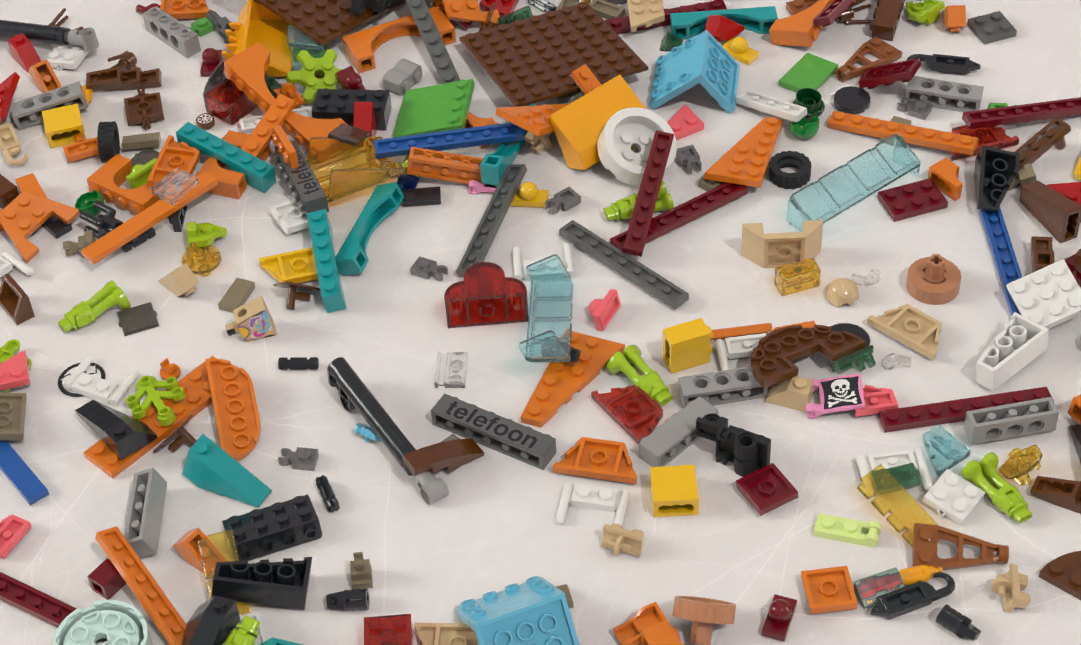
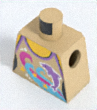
[225,296,277,342]

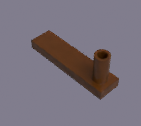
[1014,116,1071,177]

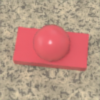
[588,289,621,331]

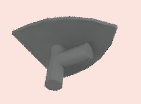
[203,61,235,95]

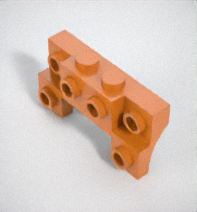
[613,602,686,645]

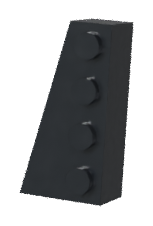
[212,557,312,610]

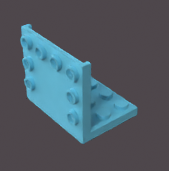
[649,30,740,113]
[455,576,579,645]

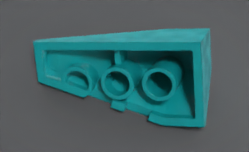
[182,434,272,508]

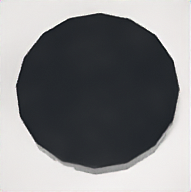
[833,86,871,115]

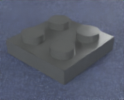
[967,11,1017,44]

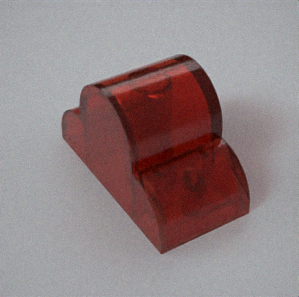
[444,262,529,328]

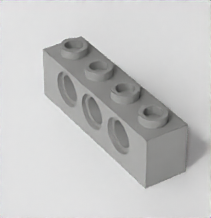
[142,6,201,58]
[905,76,984,112]
[10,81,88,130]
[678,366,768,408]
[964,397,1059,445]

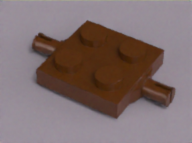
[124,87,164,130]

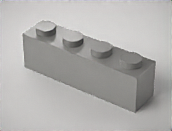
[639,396,718,467]
[124,468,167,559]

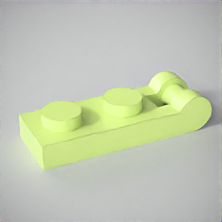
[814,513,882,547]

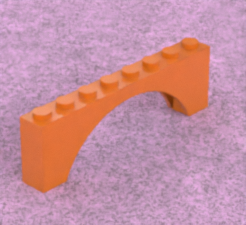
[769,0,833,47]
[224,42,353,162]

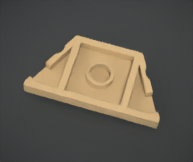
[627,0,665,32]
[867,304,942,360]
[414,622,479,645]

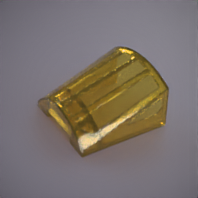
[307,137,405,203]

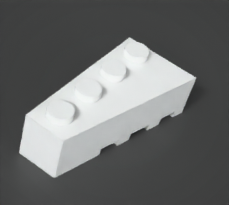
[976,312,1049,391]

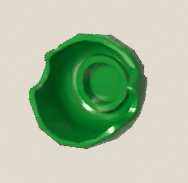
[790,116,819,139]
[74,190,104,216]

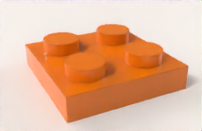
[801,566,858,614]

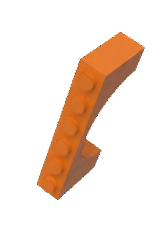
[342,6,456,74]

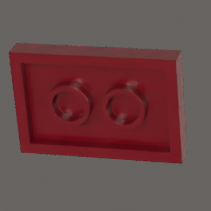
[858,58,921,89]
[877,178,948,222]

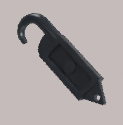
[906,54,981,74]
[870,572,955,620]

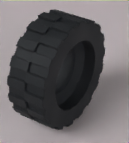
[97,121,120,163]
[769,151,811,190]

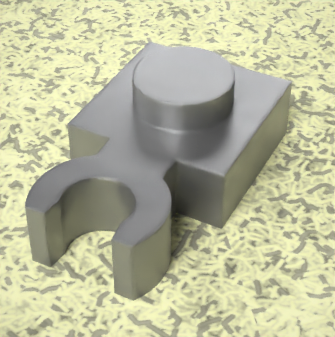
[897,97,933,120]
[676,145,702,173]
[545,187,581,214]
[410,256,448,281]
[278,447,319,471]

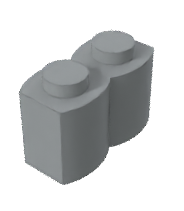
[382,59,422,95]

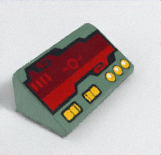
[854,567,905,609]

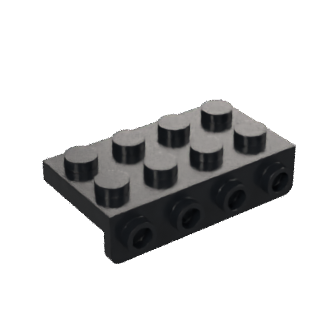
[222,494,322,561]

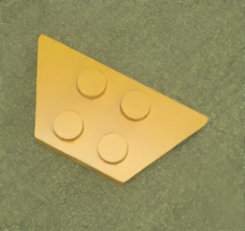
[259,247,318,283]

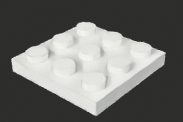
[1006,259,1081,329]

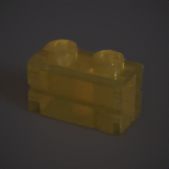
[774,258,821,296]

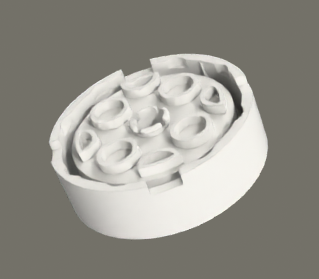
[597,107,677,185]

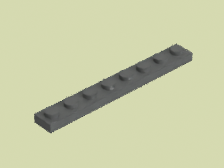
[406,0,460,84]
[456,164,527,277]
[559,220,689,310]

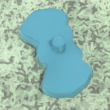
[354,423,381,442]

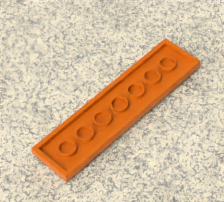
[84,356,215,479]

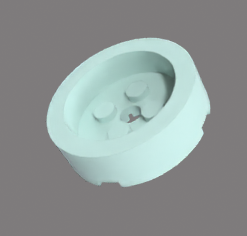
[52,600,153,645]

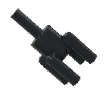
[79,200,138,243]

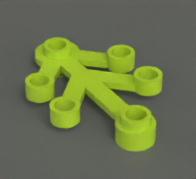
[125,376,185,426]

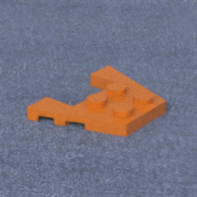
[442,0,502,27]
[0,191,80,263]

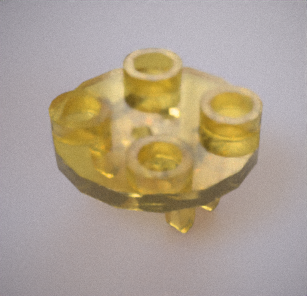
[182,242,222,277]
[999,444,1043,486]

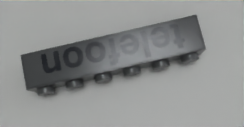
[273,140,329,217]
[431,393,556,470]

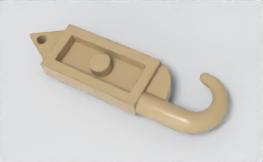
[0,121,28,166]

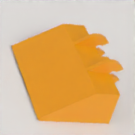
[222,0,297,77]
[549,75,646,170]

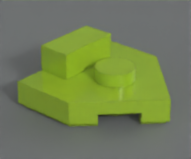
[906,0,945,25]
[186,221,227,249]

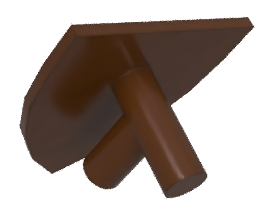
[273,281,320,310]
[153,415,197,453]

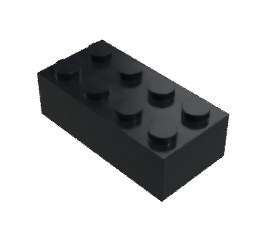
[312,88,392,131]

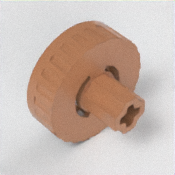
[906,254,961,305]
[672,596,736,645]

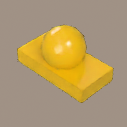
[722,36,759,65]
[510,182,549,208]

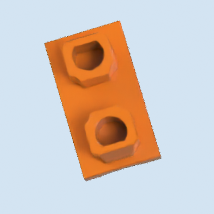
[273,83,305,109]

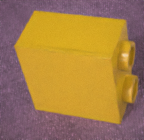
[42,103,86,149]
[663,318,713,374]
[650,465,699,517]

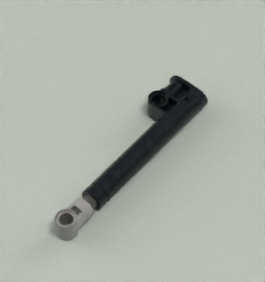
[0,20,99,51]
[327,357,449,505]

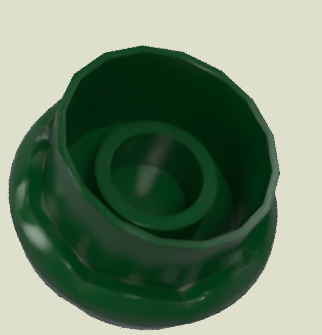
[792,88,825,120]

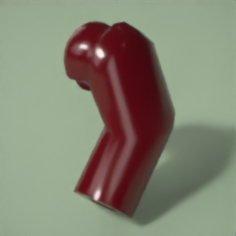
[135,3,161,15]

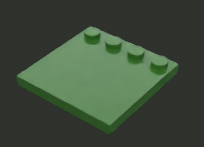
[393,79,475,138]

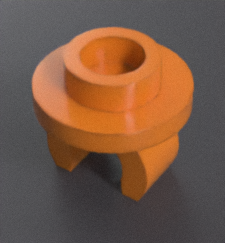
[160,358,181,380]

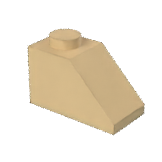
[158,263,199,297]
[765,376,814,412]

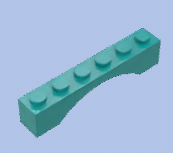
[670,6,778,40]
[480,103,535,186]
[176,122,276,193]
[336,182,404,276]
[307,209,347,313]

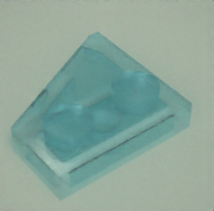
[922,425,971,476]

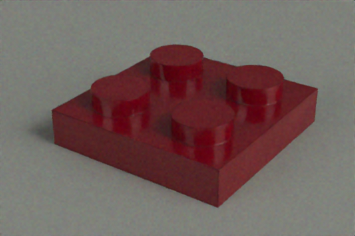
[736,463,798,516]

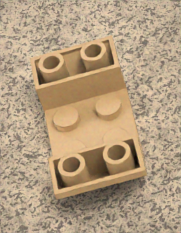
[741,220,823,268]

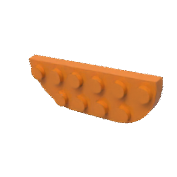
[205,358,261,461]

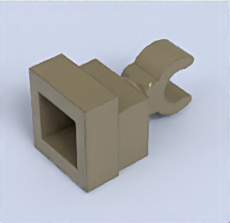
[1008,163,1037,191]
[63,230,96,258]
[350,552,373,590]

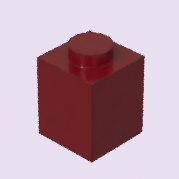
[87,558,127,600]

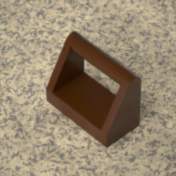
[0,274,35,325]

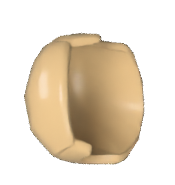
[826,278,859,307]

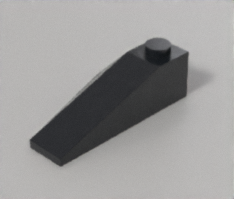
[974,146,1020,213]
[75,400,157,460]
[182,595,240,645]

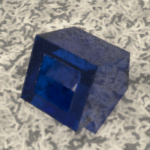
[397,174,419,191]

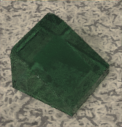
[659,32,683,52]

